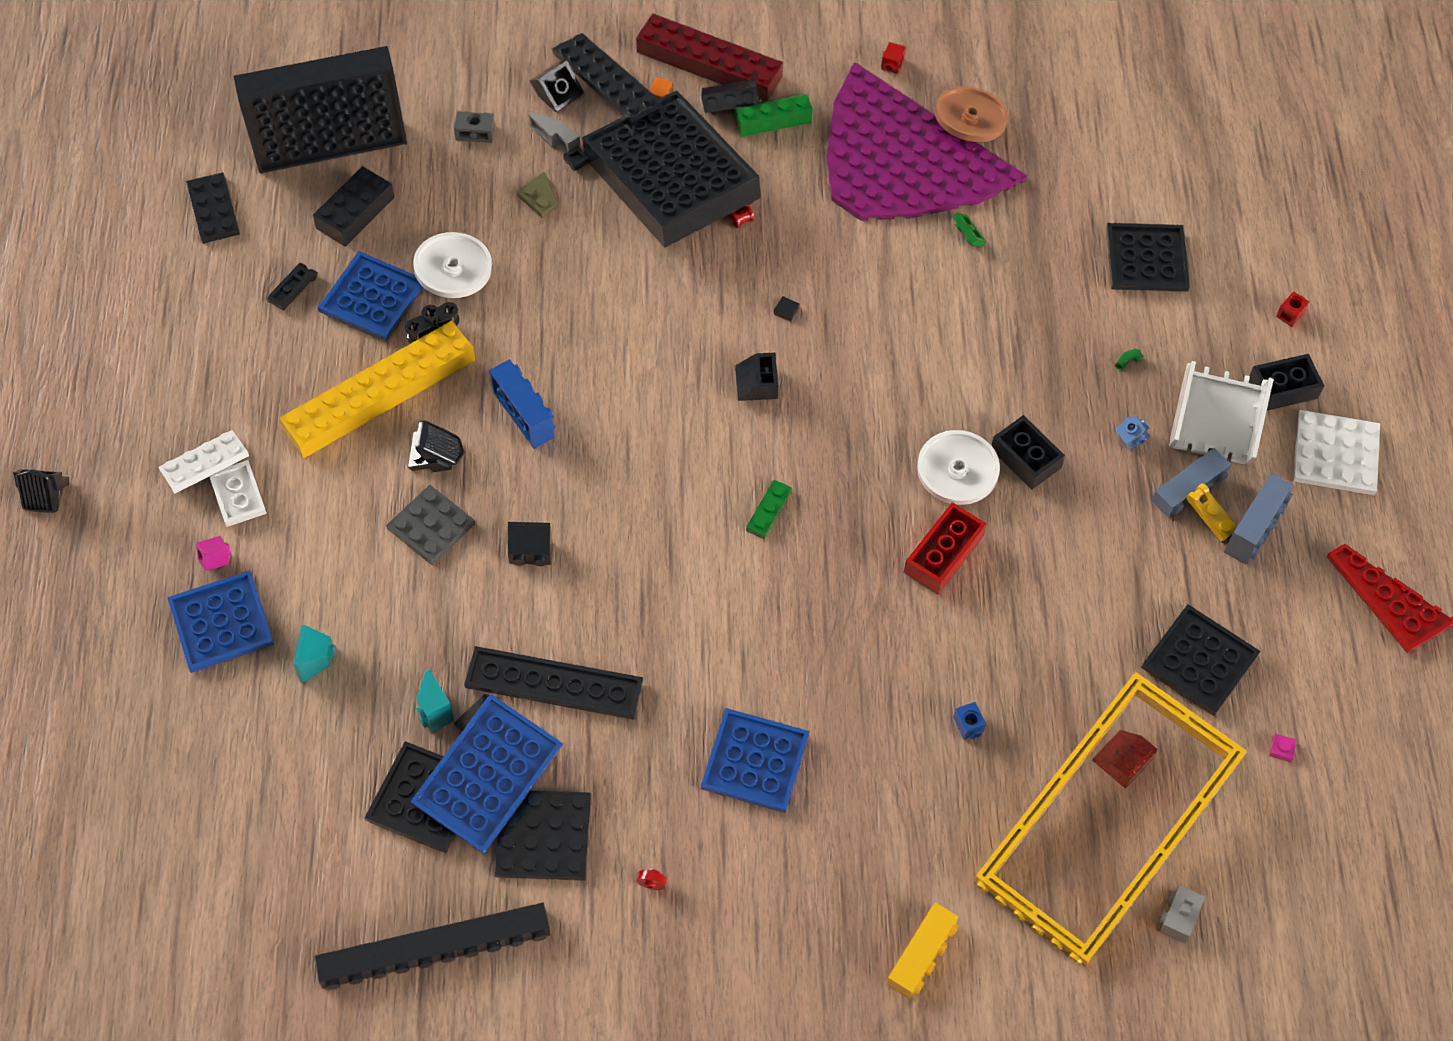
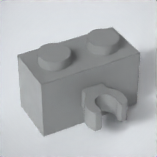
[1158,885,1205,943]

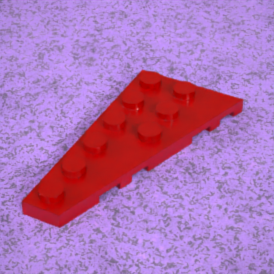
[1327,544,1453,654]

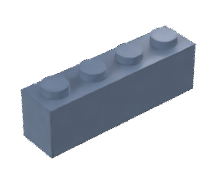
[1152,448,1231,518]

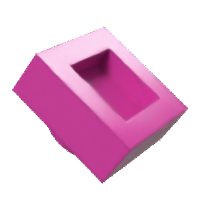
[1269,734,1297,762]

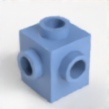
[1115,415,1150,450]

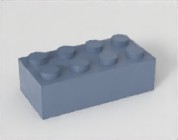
[1224,473,1293,564]

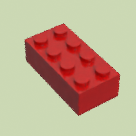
[903,502,987,594]

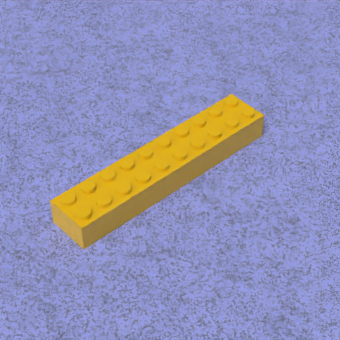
[279,321,476,459]

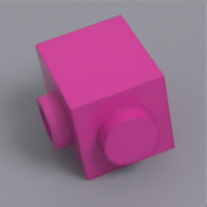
[196,536,231,571]

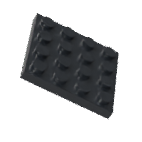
[1106,223,1190,292]
[1141,604,1261,716]
[364,741,455,853]
[494,790,591,881]

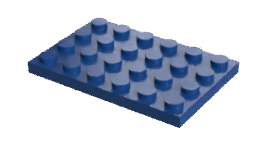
[410,694,563,854]

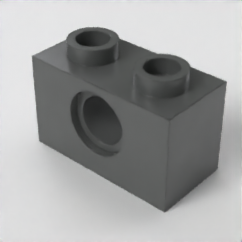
[454,111,495,143]

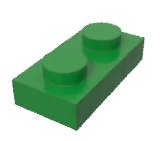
[952,212,987,248]

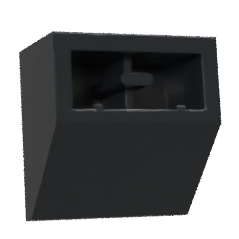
[735,352,779,401]

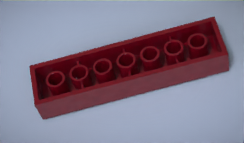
[636,13,783,101]

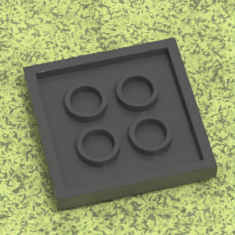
[386,485,475,565]

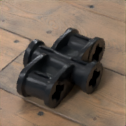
[405,302,460,344]

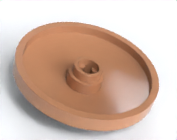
[935,86,1009,142]

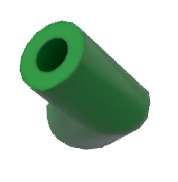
[1115,348,1144,370]

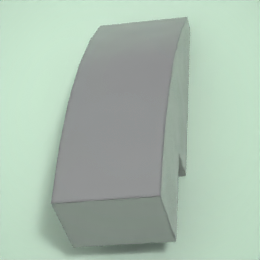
[528,112,581,153]

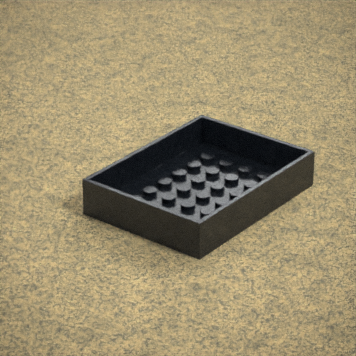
[233,46,407,174]
[582,90,761,248]

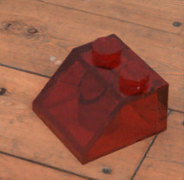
[1092,730,1158,789]

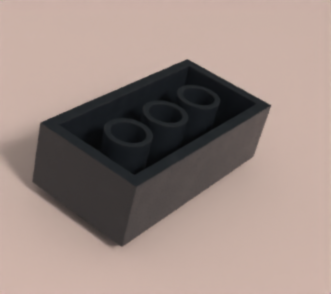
[313,166,395,247]

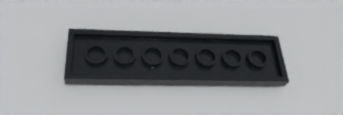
[552,33,662,123]
[464,646,643,720]

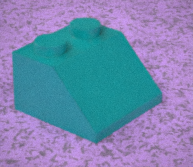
[416,669,455,733]

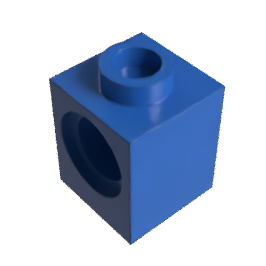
[953,702,986,740]

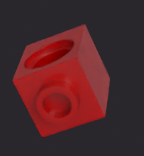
[881,42,906,74]
[1276,291,1310,327]

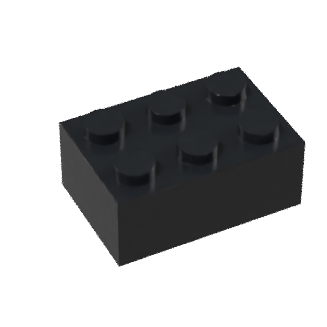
[1249,353,1325,411]
[991,415,1065,490]

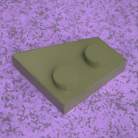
[517,172,556,218]

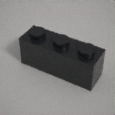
[701,79,760,113]

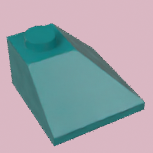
[293,625,336,683]

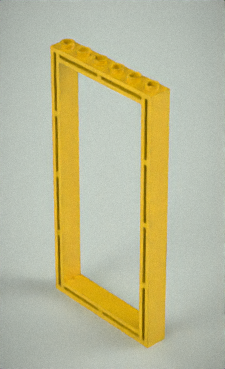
[975,672,1247,966]

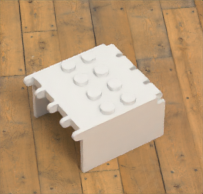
[1169,361,1273,464]

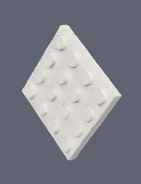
[1293,410,1380,496]

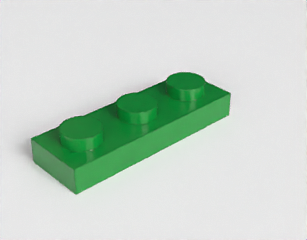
[746,480,792,539]

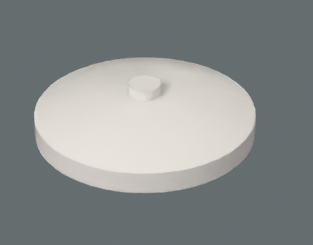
[414,232,492,298]
[917,430,1000,505]

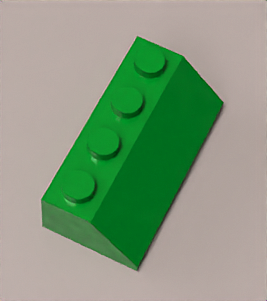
[731,93,813,137]

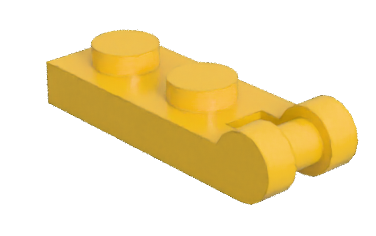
[1186,483,1237,542]

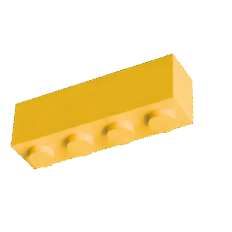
[886,902,959,999]

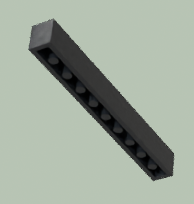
[315,902,551,990]

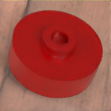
[636,869,667,890]

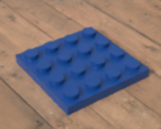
[318,251,423,341]
[167,570,275,673]
[701,708,810,813]

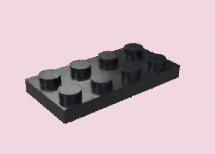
[186,172,240,244]

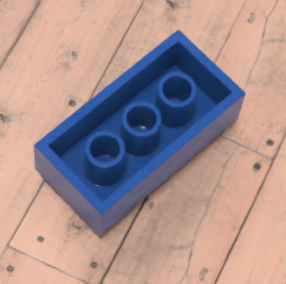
[489,359,555,449]

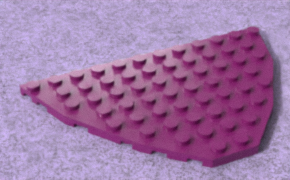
[826,62,1027,221]

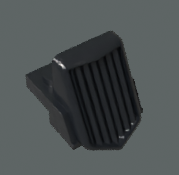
[408,420,465,472]
[13,469,69,513]

